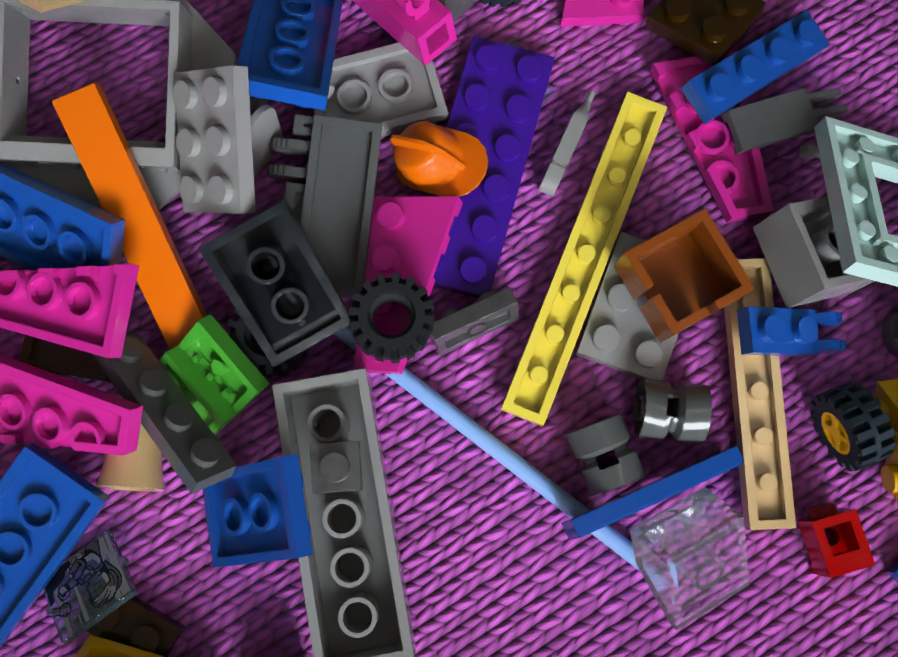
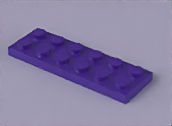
[427,36,555,298]

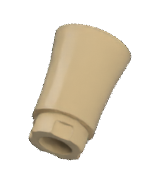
[96,394,164,492]

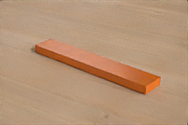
[52,83,207,350]

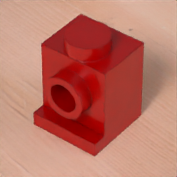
[797,502,875,578]

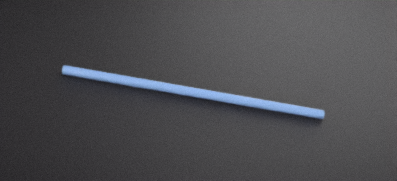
[334,325,673,589]

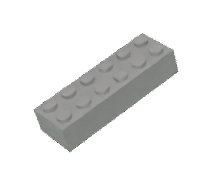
[272,368,416,657]

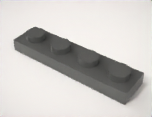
[92,331,237,494]

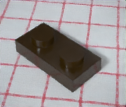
[76,581,185,657]

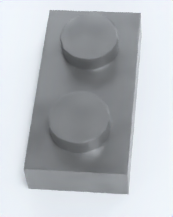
[431,287,519,356]

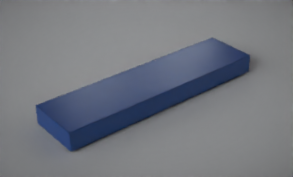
[562,446,744,539]

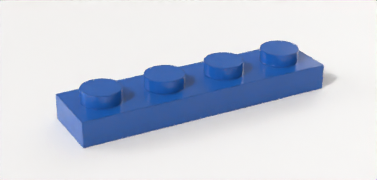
[680,10,830,124]

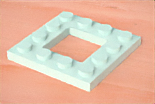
[814,116,898,287]

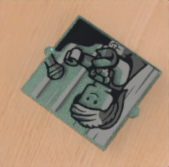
[43,531,138,644]

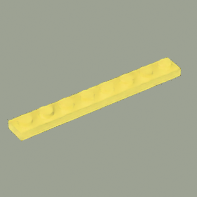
[501,91,667,426]

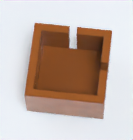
[614,209,755,343]

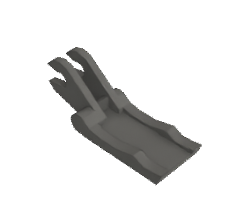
[721,88,848,155]

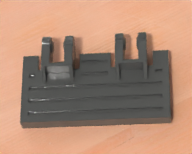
[266,114,382,298]

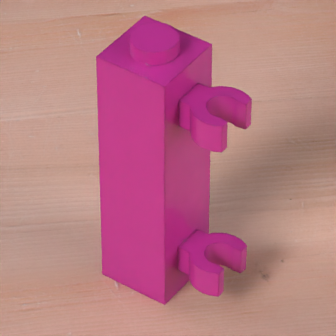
[352,0,457,66]

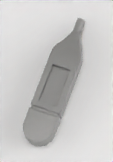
[538,90,596,197]

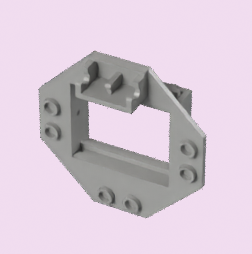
[0,0,237,211]

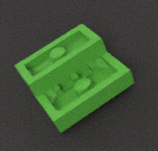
[159,314,270,435]

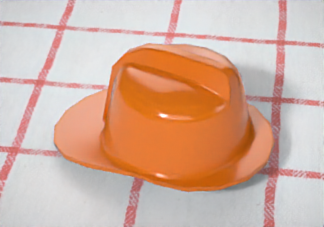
[390,121,489,197]

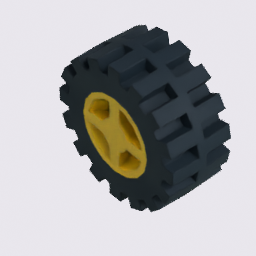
[810,381,896,472]

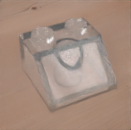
[630,487,749,630]

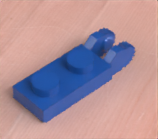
[737,306,846,356]

